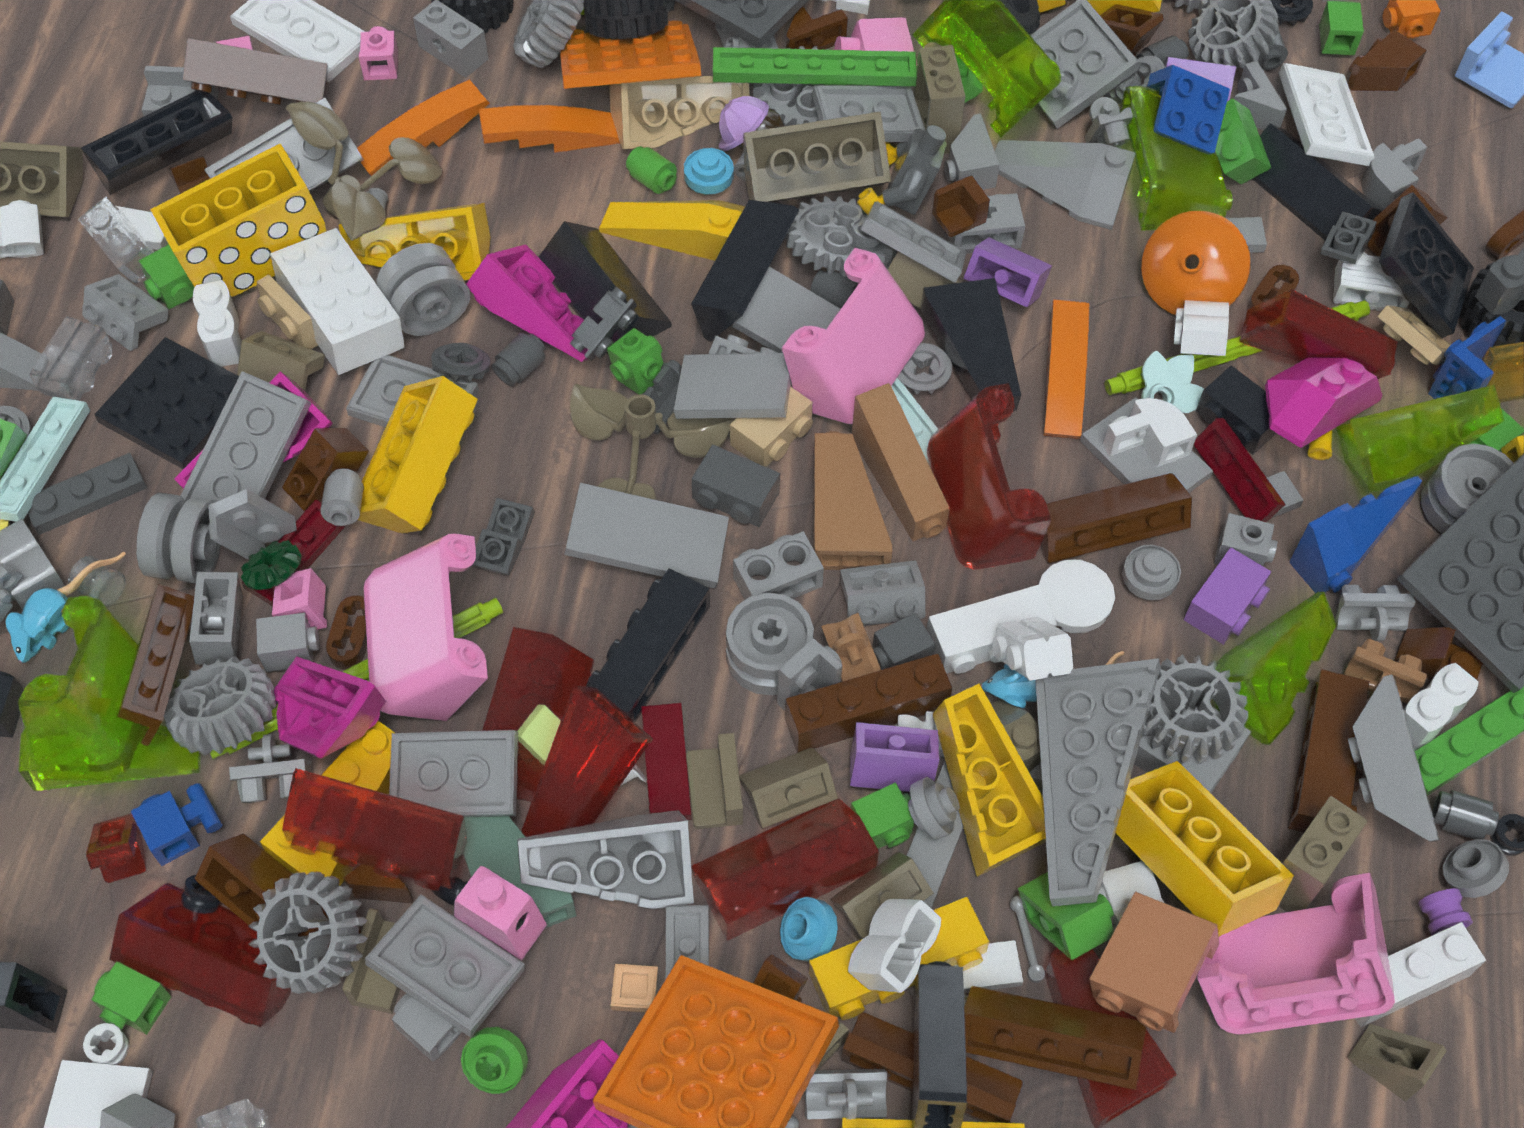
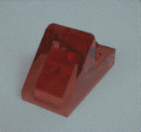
[85,813,146,883]

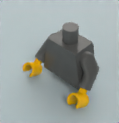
[857,125,947,215]

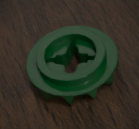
[241,540,302,590]

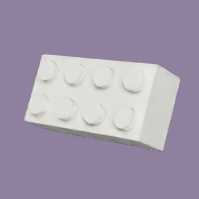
[270,228,405,375]

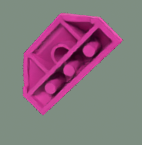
[1265,358,1383,448]
[274,656,386,759]
[506,1039,628,1128]

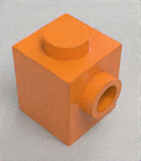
[1382,0,1441,38]

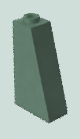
[450,816,576,946]

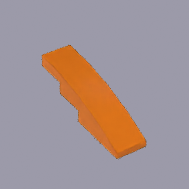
[357,79,490,176]
[479,105,620,153]
[1043,299,1089,439]

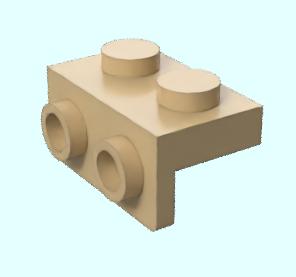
[257,275,318,349]

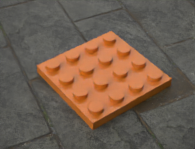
[560,20,701,89]
[593,955,839,1128]

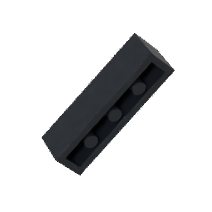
[585,568,710,730]

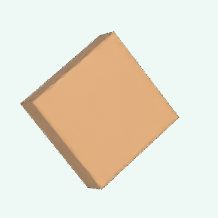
[610,964,658,1013]

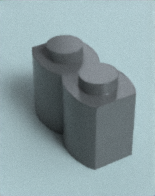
[1475,248,1524,315]

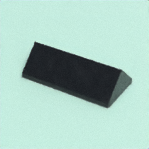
[81,90,233,195]
[1252,123,1383,241]
[691,199,799,342]
[539,221,672,356]

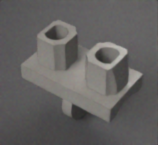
[1085,97,1133,148]
[1334,585,1416,641]
[229,734,313,803]
[805,1069,887,1120]

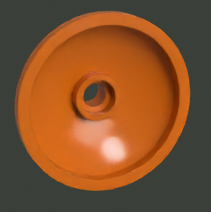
[1141,211,1251,315]

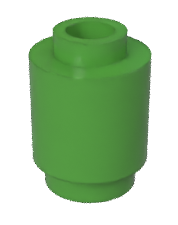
[626,146,677,194]

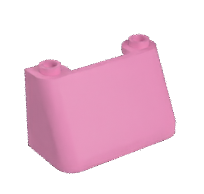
[782,248,925,424]
[364,534,488,721]
[1198,873,1395,1034]

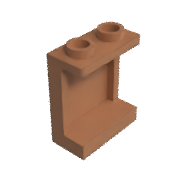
[1090,891,1219,1033]

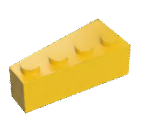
[933,683,1046,877]
[260,721,395,886]

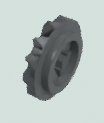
[431,343,490,382]

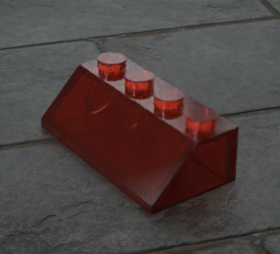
[482,627,594,807]
[282,768,467,890]
[691,798,879,941]
[109,882,292,1027]

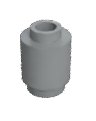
[321,469,364,526]

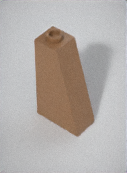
[852,383,950,542]
[813,431,892,570]

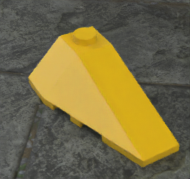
[599,200,745,261]
[338,203,491,280]

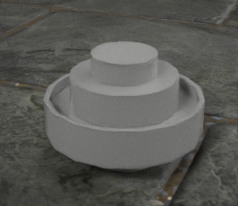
[1122,544,1181,600]
[908,777,960,840]
[1443,839,1509,898]

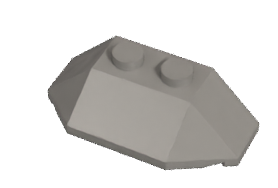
[1348,674,1440,842]

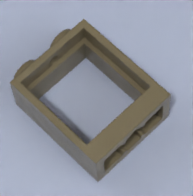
[914,45,965,154]
[1279,796,1368,912]

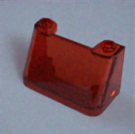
[927,383,1051,569]

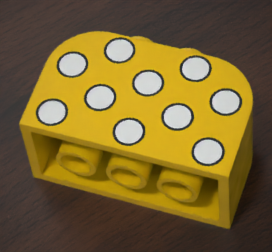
[150,143,326,297]

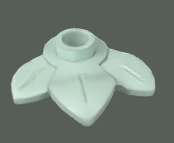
[1141,351,1204,413]

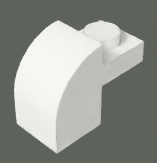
[1103,398,1197,467]

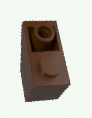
[1347,29,1427,91]
[282,428,369,511]

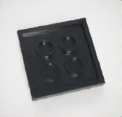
[1378,192,1474,338]
[94,337,239,469]

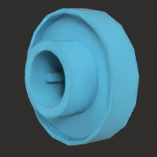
[684,148,734,195]
[780,897,838,962]

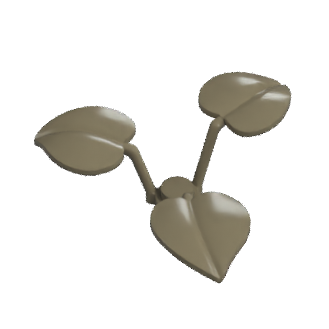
[285,102,443,241]
[570,384,735,500]

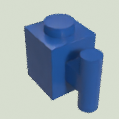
[131,783,222,866]

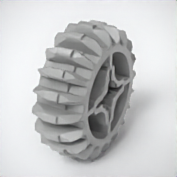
[513,0,584,68]
[1188,0,1279,71]
[1142,654,1248,764]
[164,656,277,756]
[248,872,368,994]

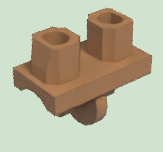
[821,613,881,682]
[1343,639,1427,704]

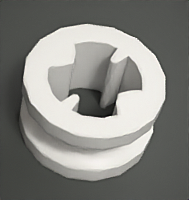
[83,1023,129,1065]

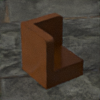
[932,175,990,237]

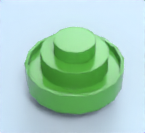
[461,1027,528,1094]

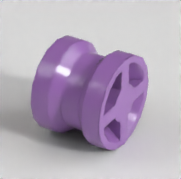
[1418,888,1473,936]

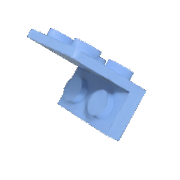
[1455,11,1524,108]

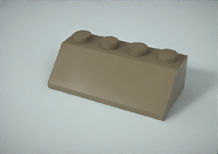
[743,111,891,203]
[0,142,83,217]

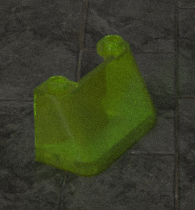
[912,0,1061,138]
[1120,85,1232,231]
[18,596,145,781]

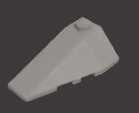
[995,140,1136,230]

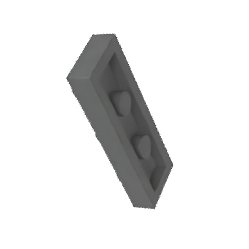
[28,453,147,535]

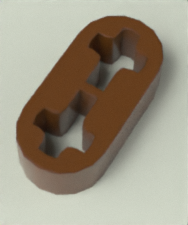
[1485,210,1524,259]
[1248,265,1300,324]
[326,595,367,670]

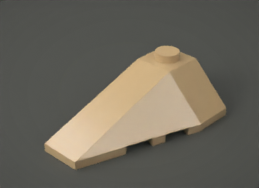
[609,76,750,149]

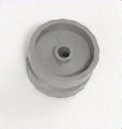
[376,243,470,336]
[1421,443,1513,533]
[136,492,221,584]
[726,593,814,696]

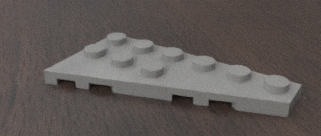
[1036,658,1161,906]

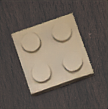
[1377,305,1451,366]

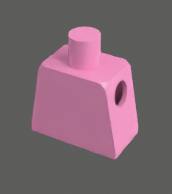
[835,17,917,66]
[454,866,547,961]

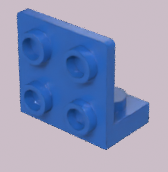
[1147,65,1230,154]
[1428,316,1506,423]

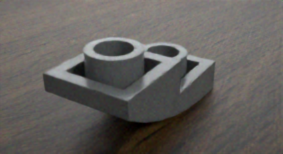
[1320,211,1377,264]
[472,498,535,576]

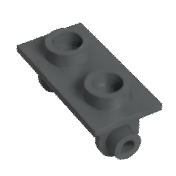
[569,287,637,361]
[643,360,682,435]

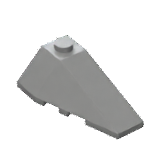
[517,810,694,909]

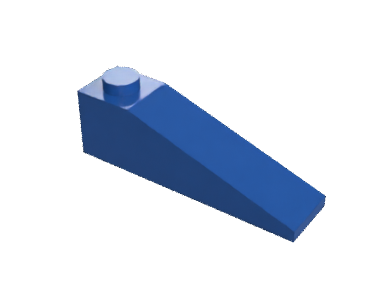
[1289,476,1422,597]

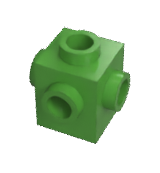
[607,328,663,395]

